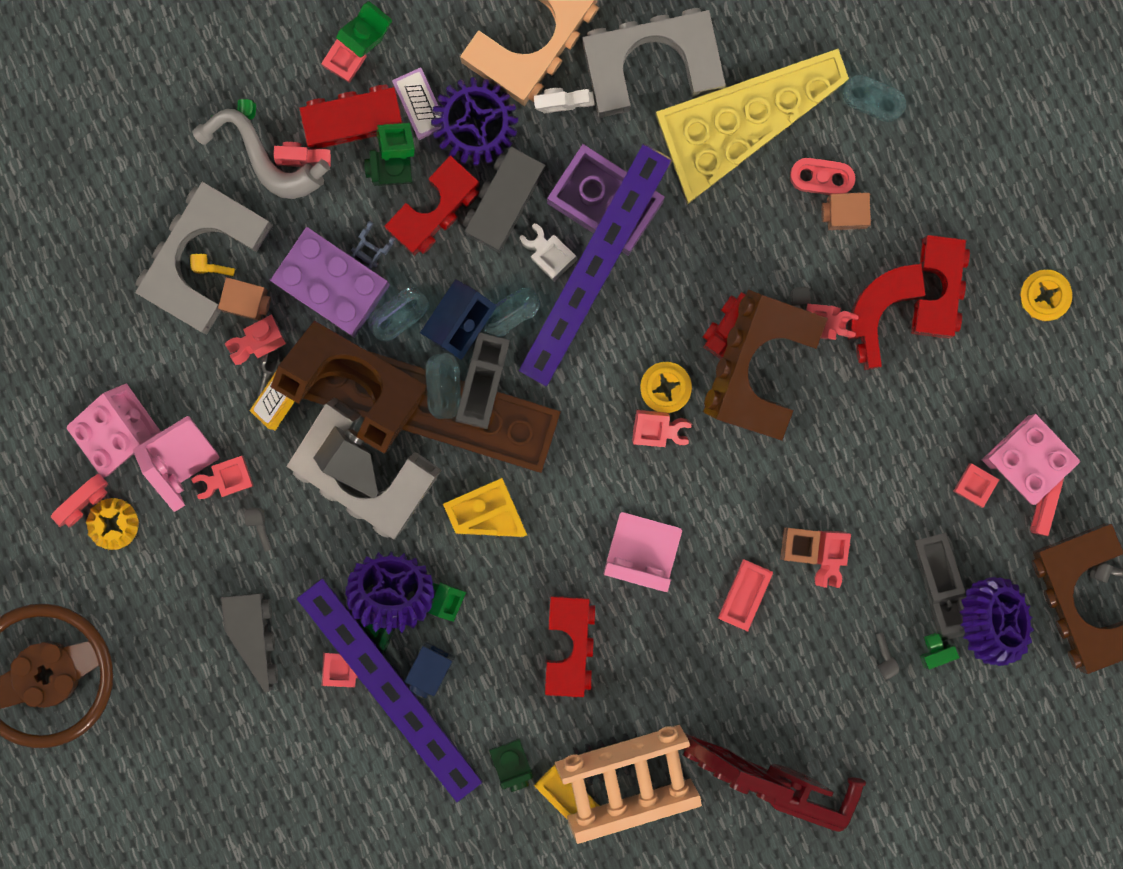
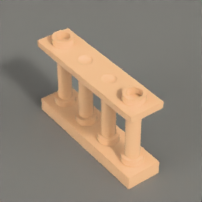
[555,725,702,844]

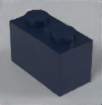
[420,279,497,360]
[405,642,455,698]

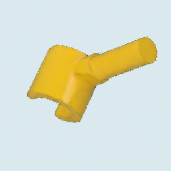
[190,254,235,276]

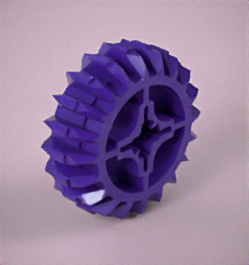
[431,77,518,166]
[345,551,434,635]
[959,577,1034,666]

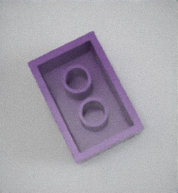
[547,144,665,256]
[270,227,390,338]

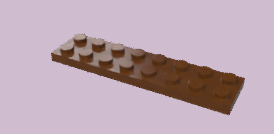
[303,350,561,473]

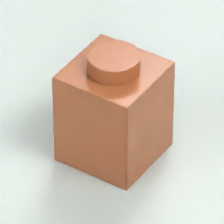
[822,193,871,230]
[218,277,271,321]
[780,527,821,564]

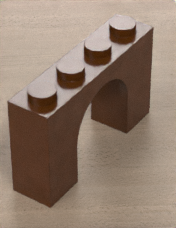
[703,290,828,441]
[270,321,427,454]
[1031,523,1123,674]

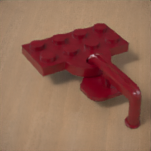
[682,734,866,832]

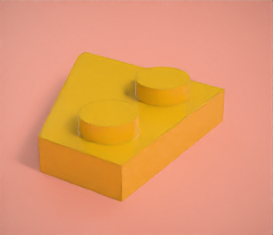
[443,478,527,537]

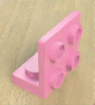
[67,383,161,478]
[982,414,1080,505]
[132,416,220,512]
[603,512,682,592]

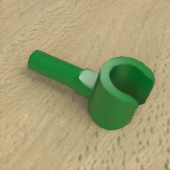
[211,99,256,120]

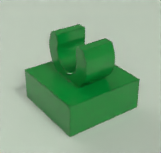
[377,123,415,160]
[428,582,466,622]
[919,633,959,670]

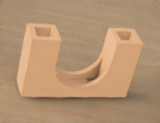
[460,0,599,106]

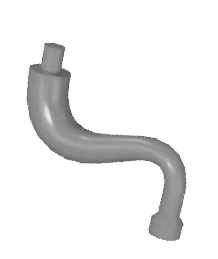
[192,109,330,199]

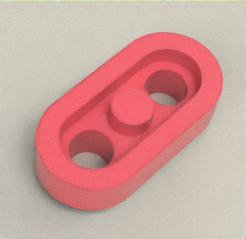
[790,158,855,195]
[51,474,108,527]

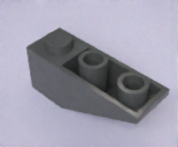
[221,593,278,692]

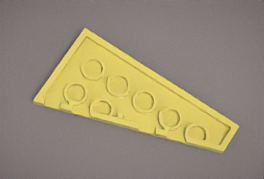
[656,49,849,205]

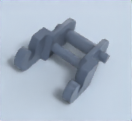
[351,221,396,270]

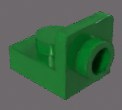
[336,1,392,58]

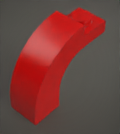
[847,264,925,370]

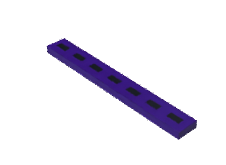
[519,143,673,387]
[296,578,483,802]

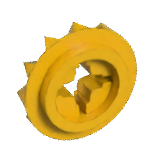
[1019,270,1072,322]
[640,362,692,413]
[86,498,139,550]

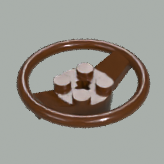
[0,604,113,748]

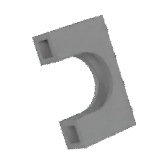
[582,8,726,118]
[135,182,273,335]
[286,397,442,539]

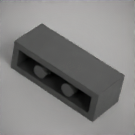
[463,147,545,254]

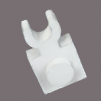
[534,88,595,113]
[520,223,577,282]

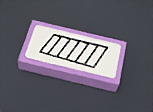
[392,68,441,140]

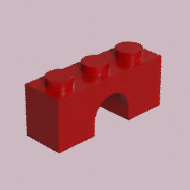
[384,155,480,256]
[911,235,970,339]
[545,596,595,697]

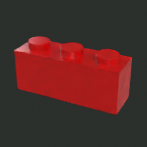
[299,85,403,150]

